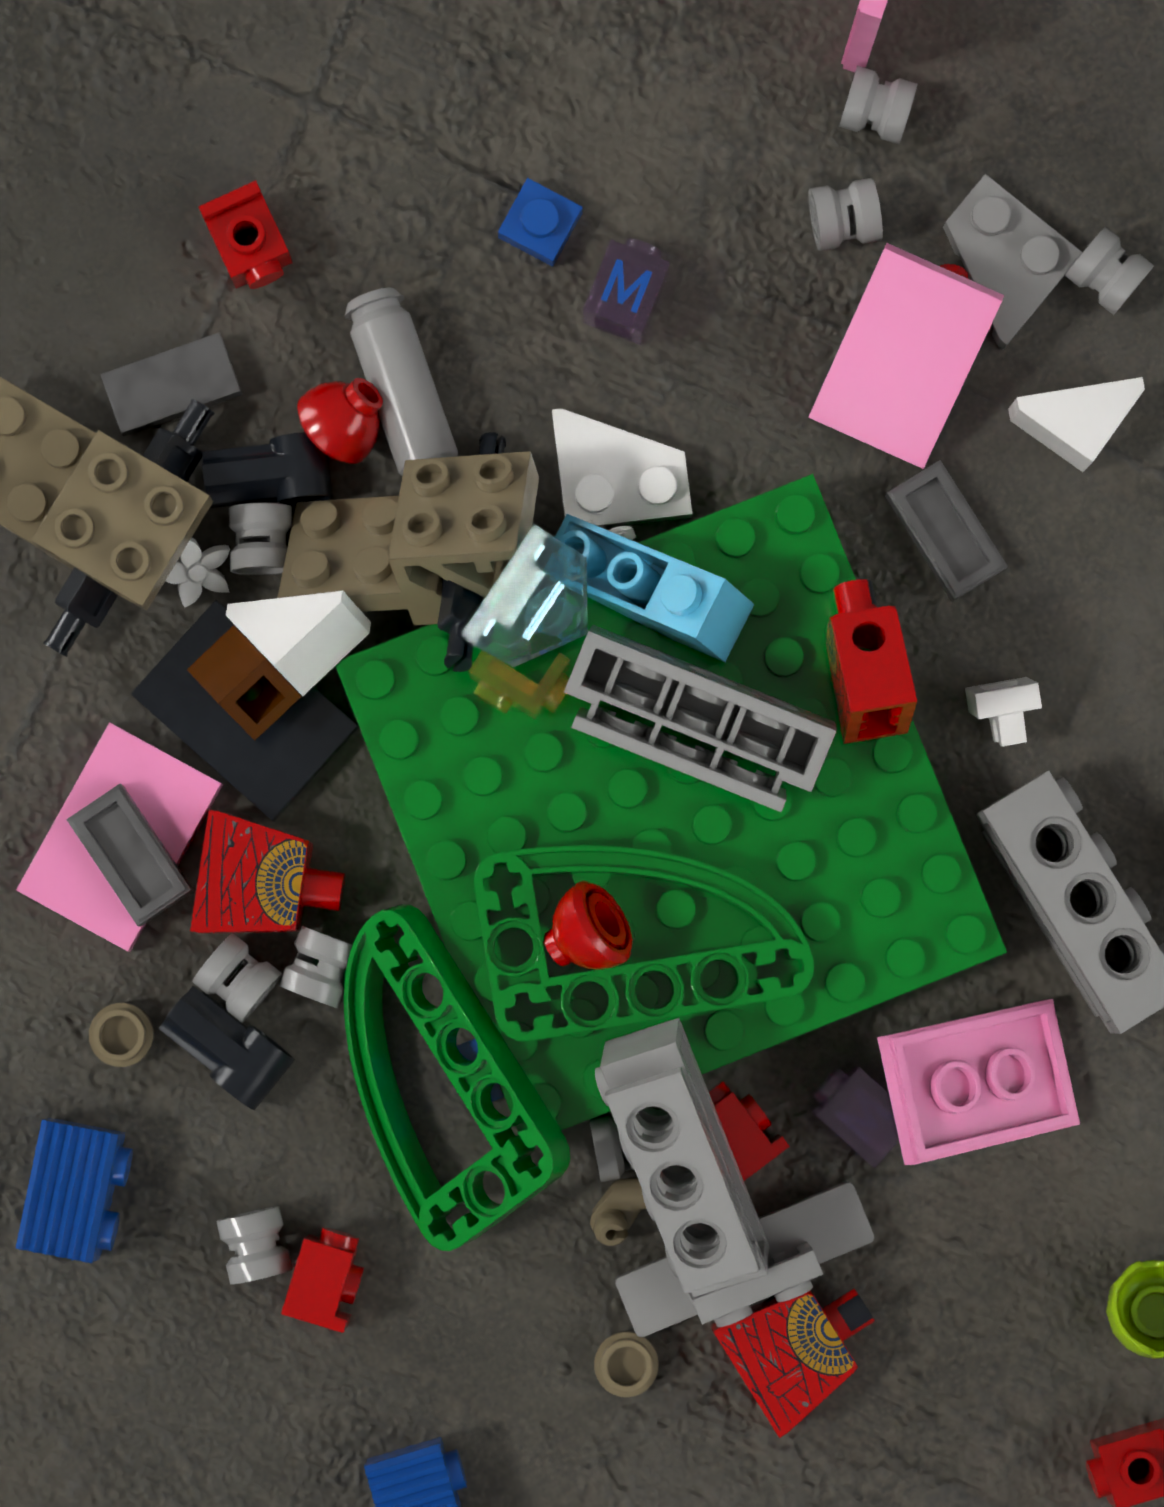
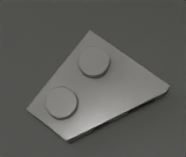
[943,174,1083,350]

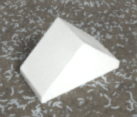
[1008,377,1145,472]
[226,591,371,696]

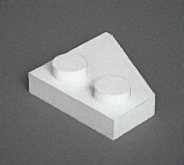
[552,408,692,528]

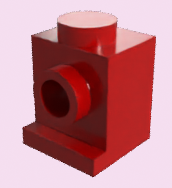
[198,180,293,289]
[708,1081,790,1181]
[281,1227,365,1333]
[1085,1418,1164,1507]

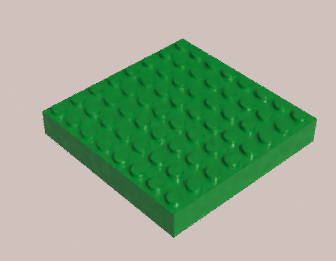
[335,474,1007,1132]

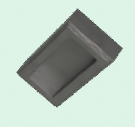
[100,332,243,437]
[885,460,1008,602]
[66,784,194,927]

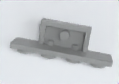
[615,1181,874,1337]

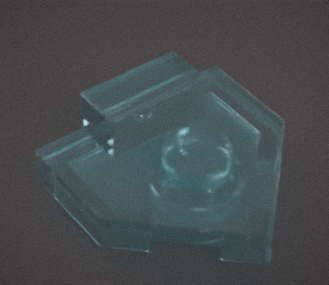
[461,524,588,667]

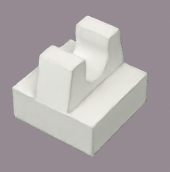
[965,677,1042,747]

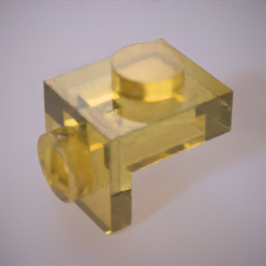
[468,649,571,720]

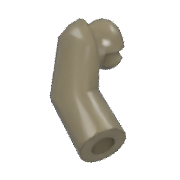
[590,1178,647,1246]

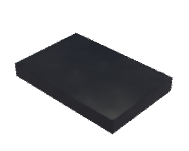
[131,600,359,822]

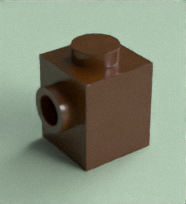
[187,625,301,741]

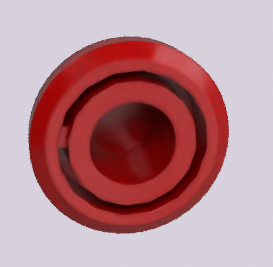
[297,378,383,464]
[544,881,632,970]

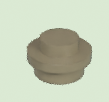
[89,1003,154,1067]
[594,1331,659,1397]

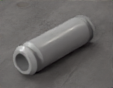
[345,287,458,476]

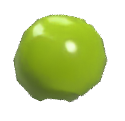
[1106,1260,1164,1359]

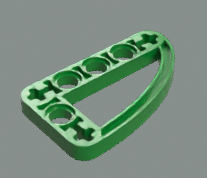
[474,845,814,1041]
[344,904,571,1251]

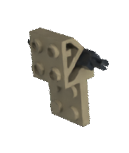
[0,377,215,657]
[277,432,539,672]

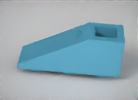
[538,514,754,662]

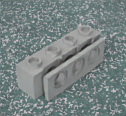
[564,625,837,812]
[975,770,1164,1034]
[595,1018,770,1298]

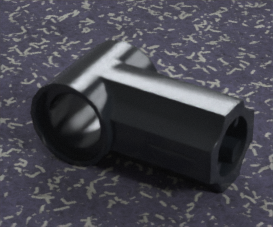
[202,432,333,508]
[159,986,295,1111]

